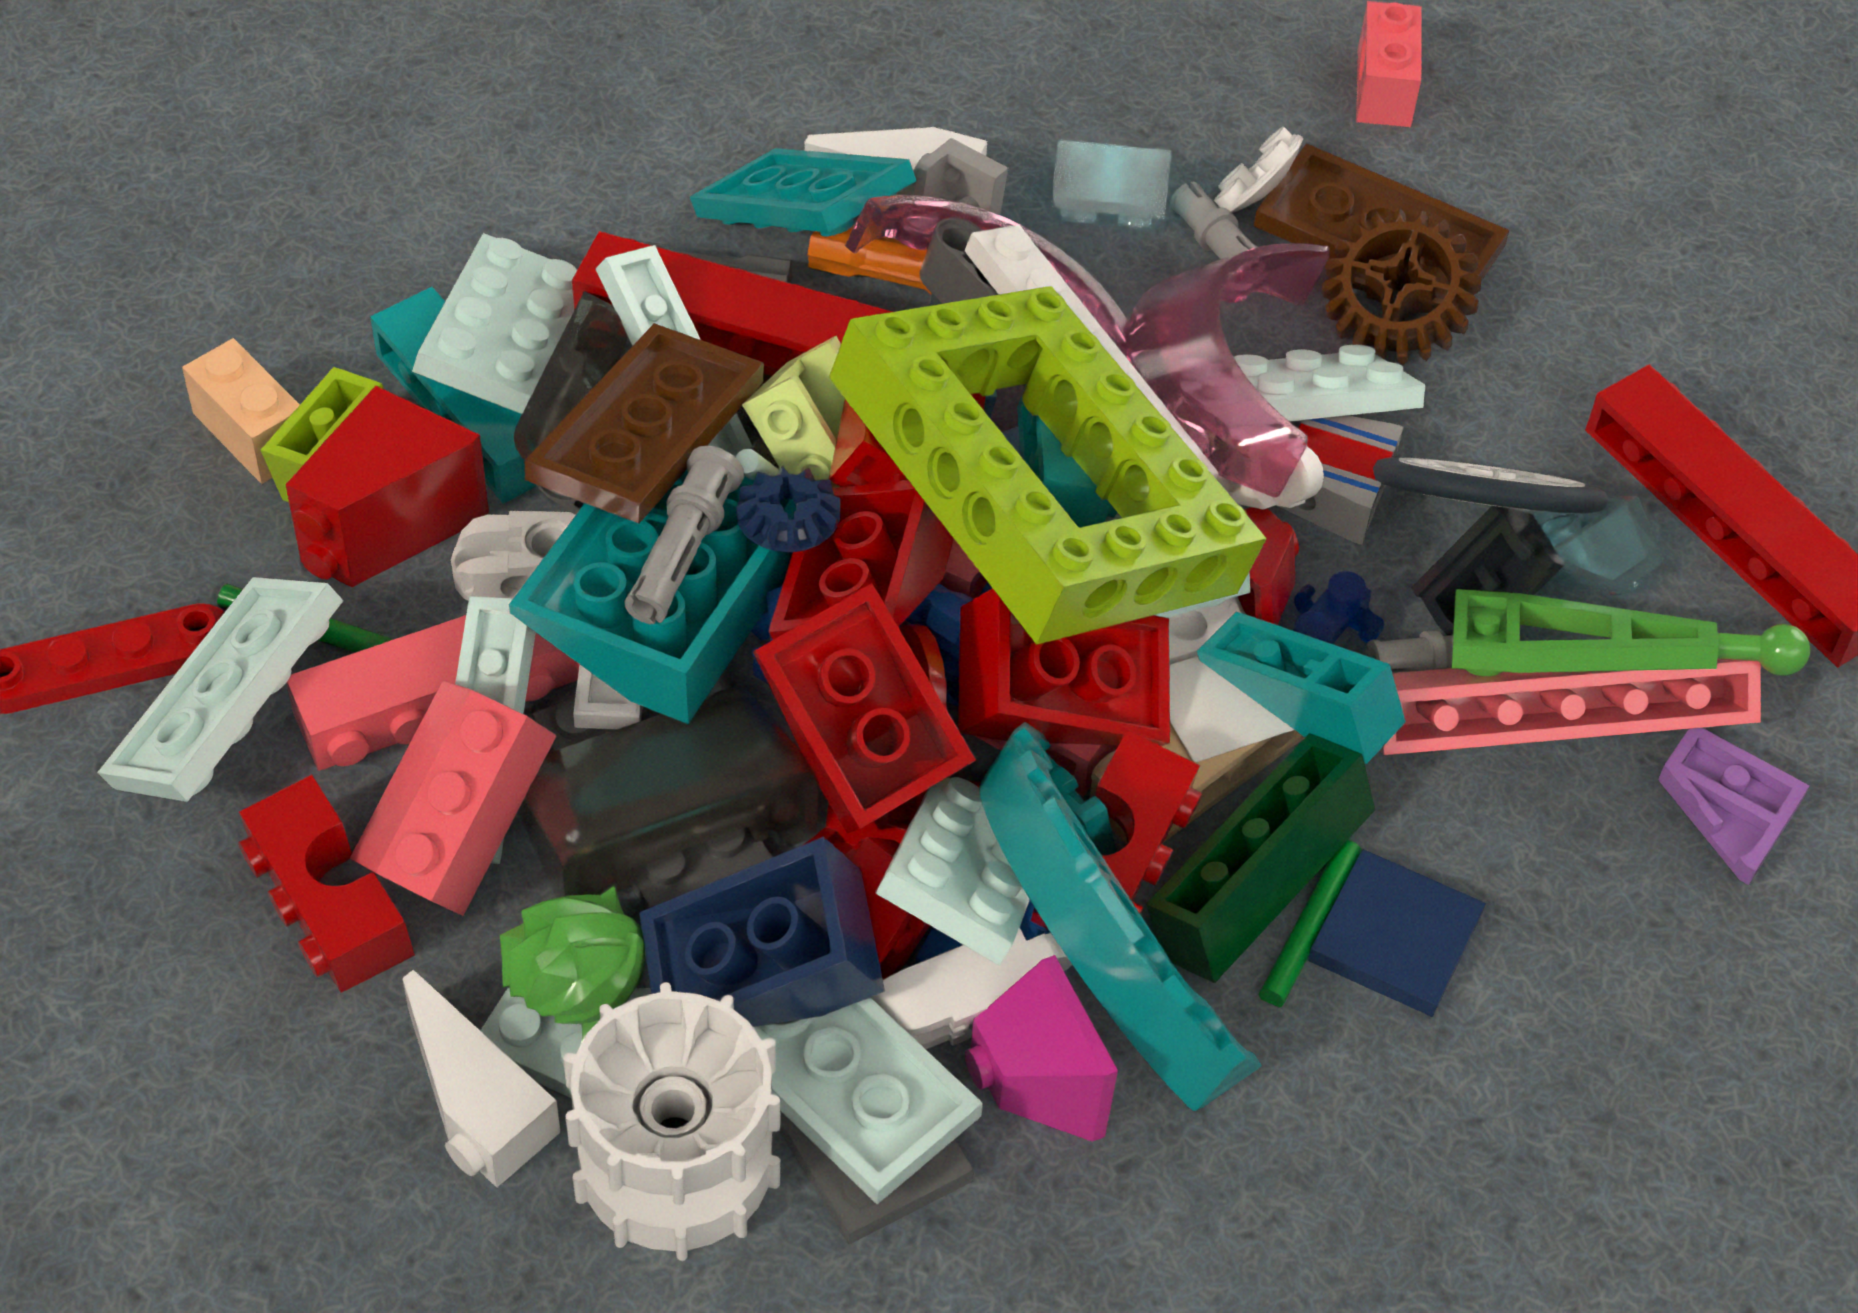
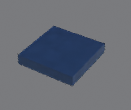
[1308,849,1486,1017]

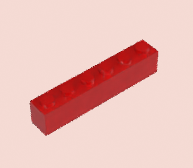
[572,231,893,376]
[1585,364,1858,668]

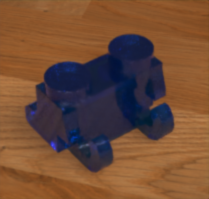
[1278,571,1385,644]

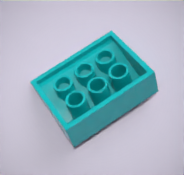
[509,470,796,724]

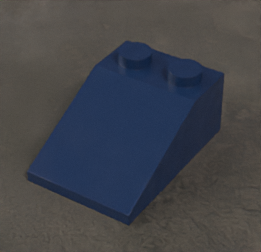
[639,837,885,1027]

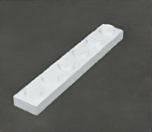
[964,225,1219,478]

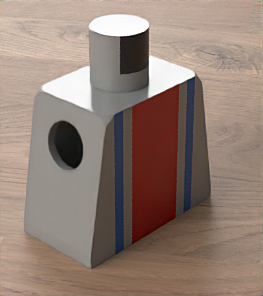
[1276,415,1403,545]

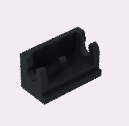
[1411,506,1565,635]

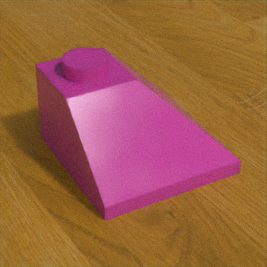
[965,955,1118,1142]

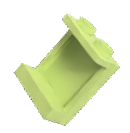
[742,336,845,488]

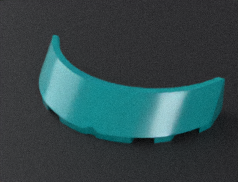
[979,722,1262,1111]

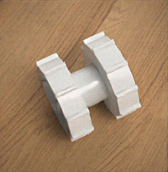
[563,982,780,1261]

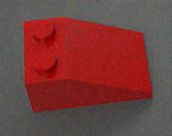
[769,480,954,640]
[753,583,976,833]
[958,588,1170,746]

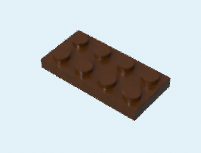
[1254,143,1509,291]
[525,323,764,524]

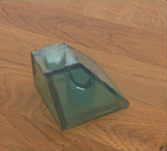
[1533,496,1664,596]

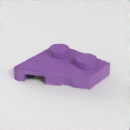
[1658,728,1809,885]

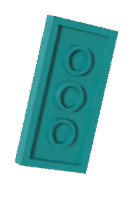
[690,148,917,236]

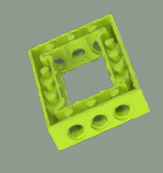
[828,286,1267,644]

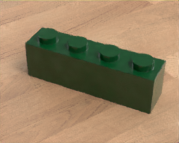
[1146,733,1375,983]

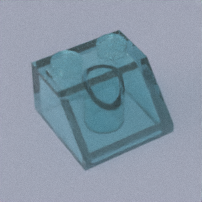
[1051,139,1172,230]

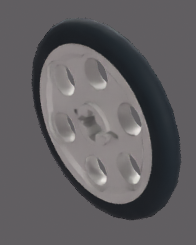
[1373,457,1608,514]

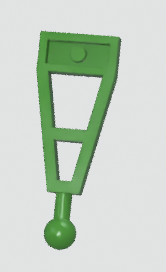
[1451,589,1810,676]

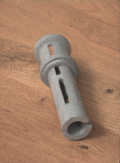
[625,446,744,624]

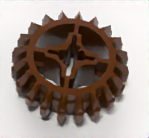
[1322,208,1481,366]

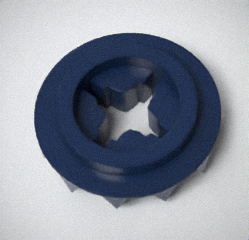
[736,465,840,552]

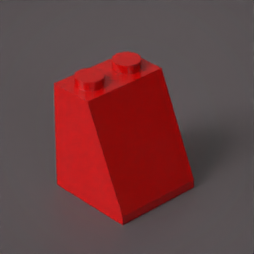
[285,385,489,587]

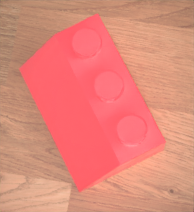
[349,680,557,916]

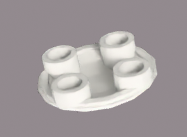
[1214,126,1303,213]

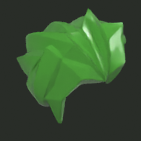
[500,886,646,1044]

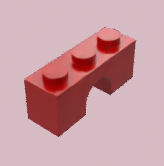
[1030,729,1202,930]
[238,774,415,993]

